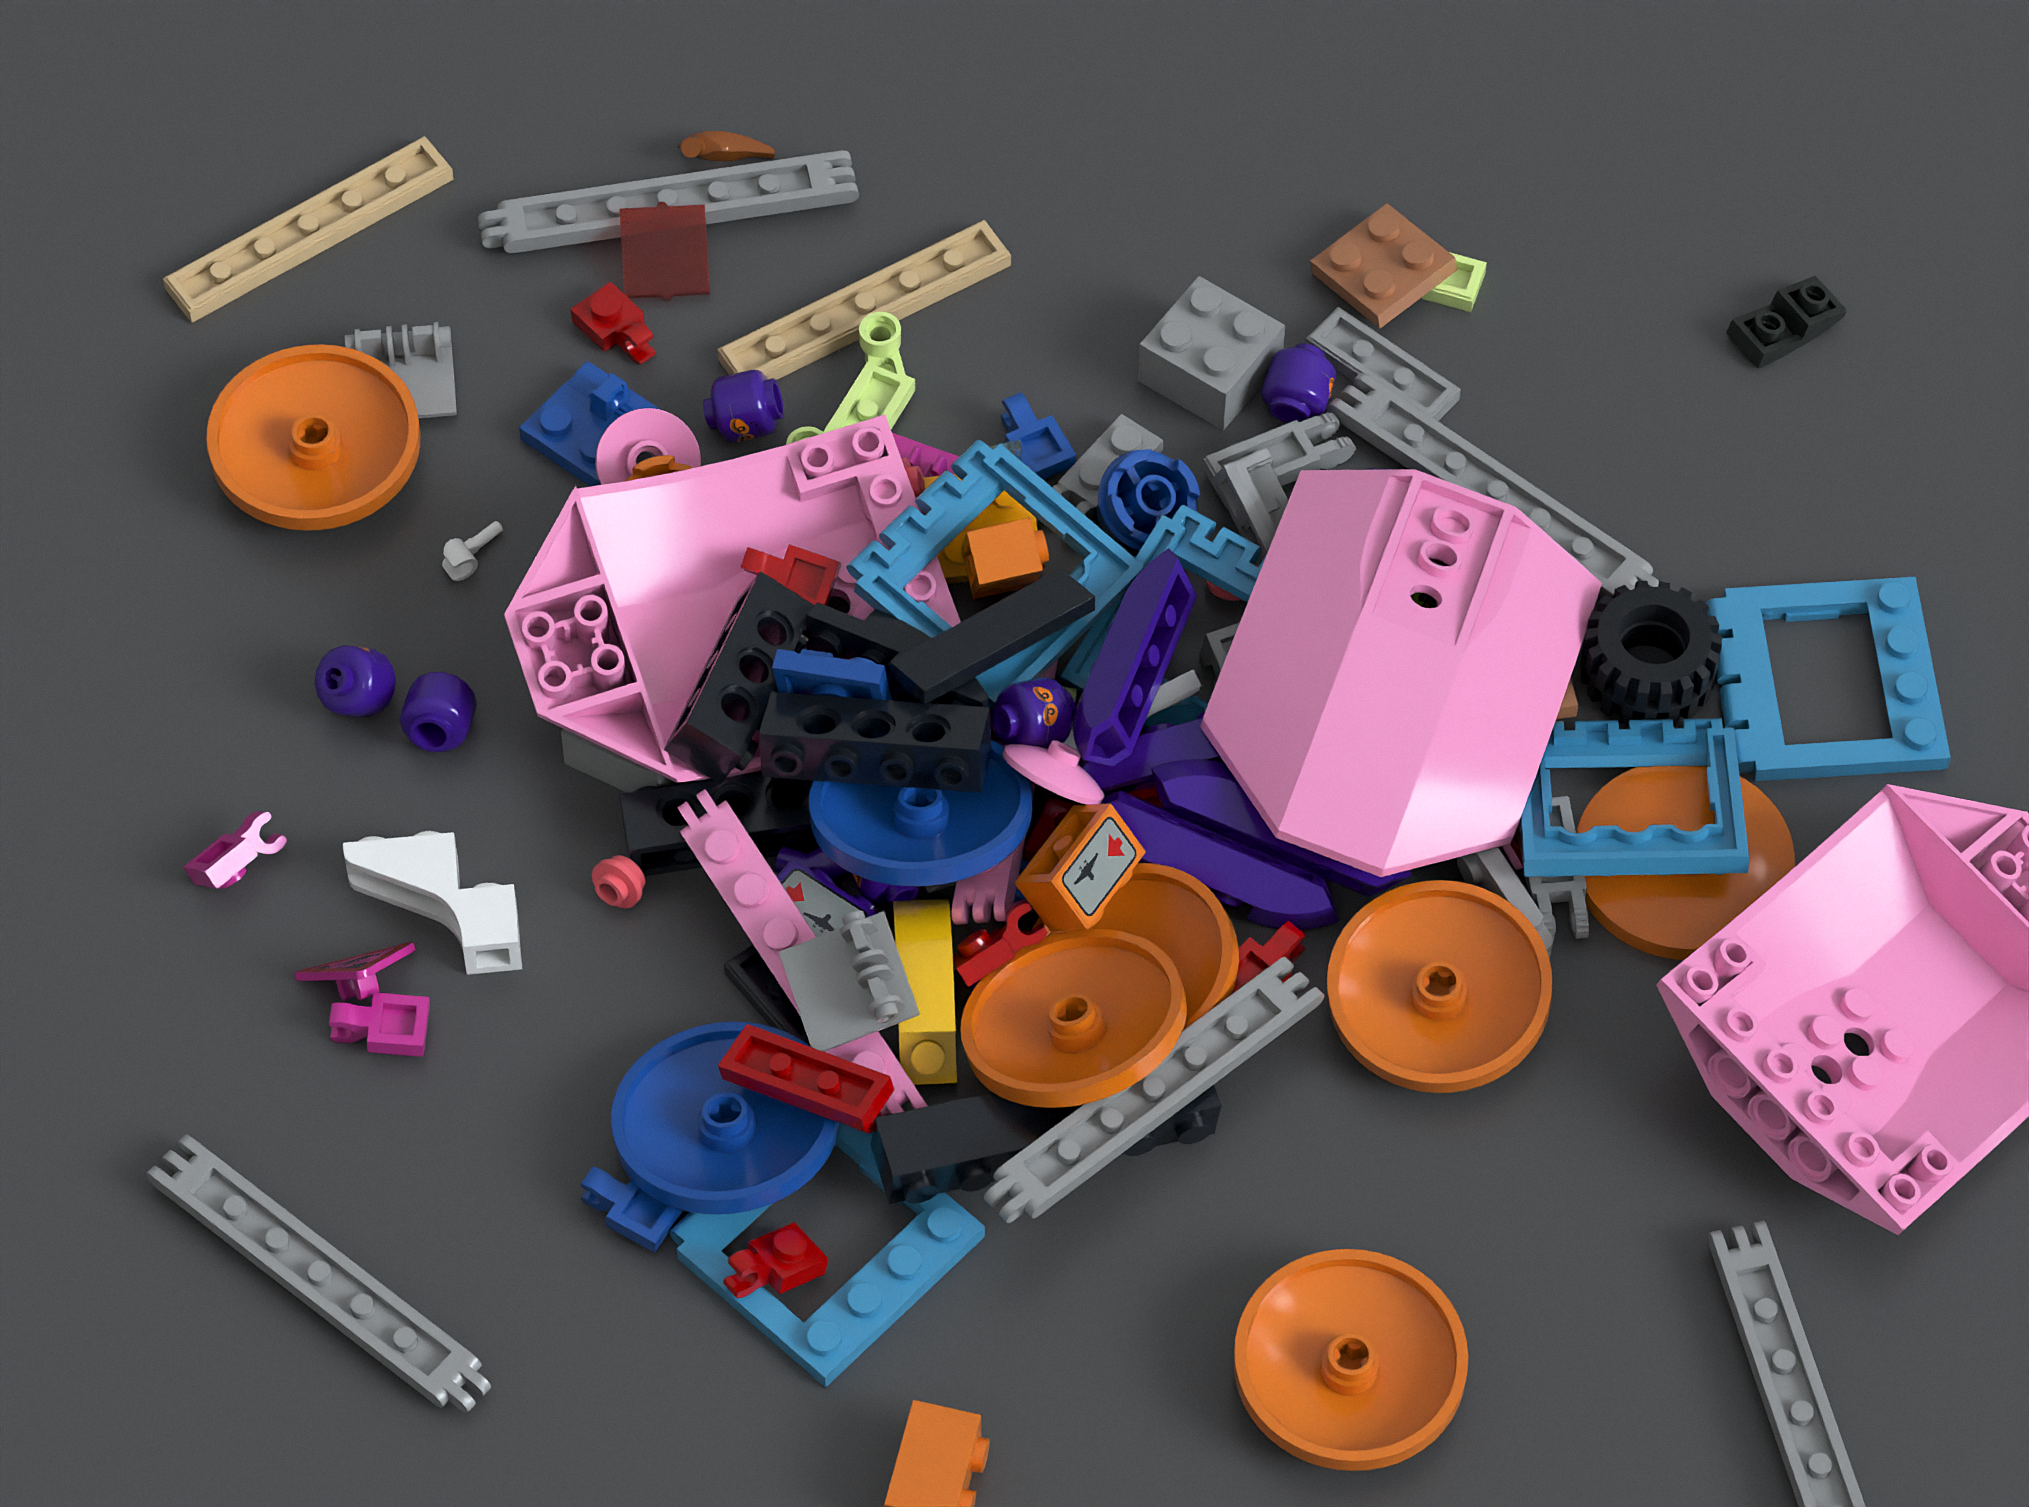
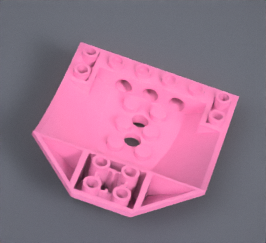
[504,415,961,783]
[1200,469,1602,877]
[1656,784,2029,1235]

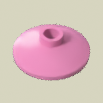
[595,408,701,485]
[1002,741,1104,805]

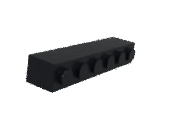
[871,1085,1221,1204]

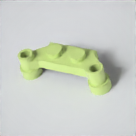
[786,312,915,445]

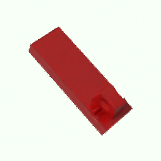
[717,1024,895,1134]

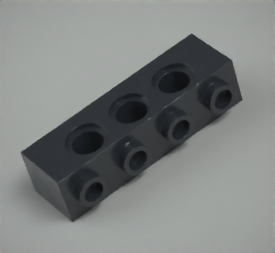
[664,571,814,784]
[759,692,992,793]
[620,770,819,876]

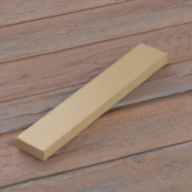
[163,136,454,323]
[717,220,1011,380]

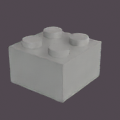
[1138,276,1285,431]

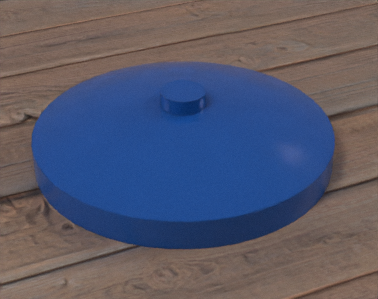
[809,739,1033,886]
[611,1022,840,1215]

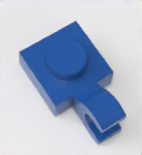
[1001,392,1077,479]
[580,1166,683,1253]

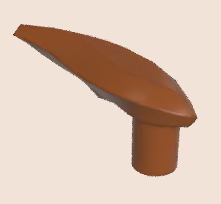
[677,131,775,161]

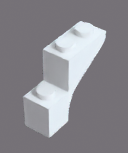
[343,831,522,975]

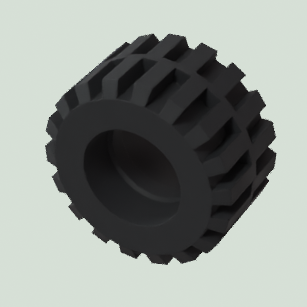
[1580,581,1722,726]

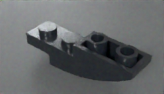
[806,602,988,707]

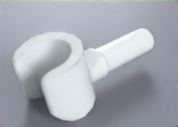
[442,521,503,581]

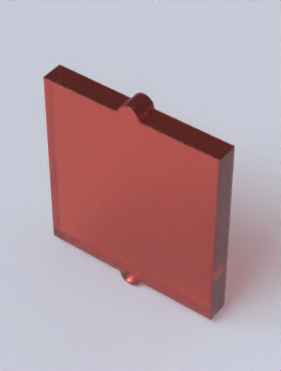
[619,202,710,301]

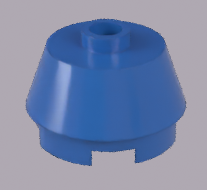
[1097,449,1200,551]

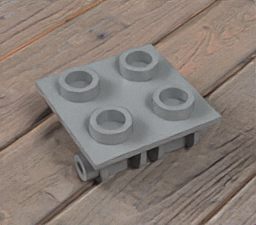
[345,322,457,419]
[779,910,920,1052]

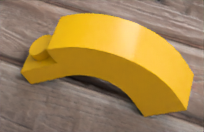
[893,899,957,1085]

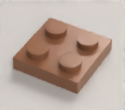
[1310,203,1457,329]

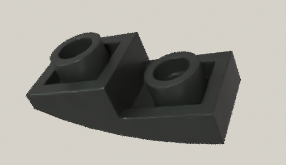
[1726,275,1847,368]

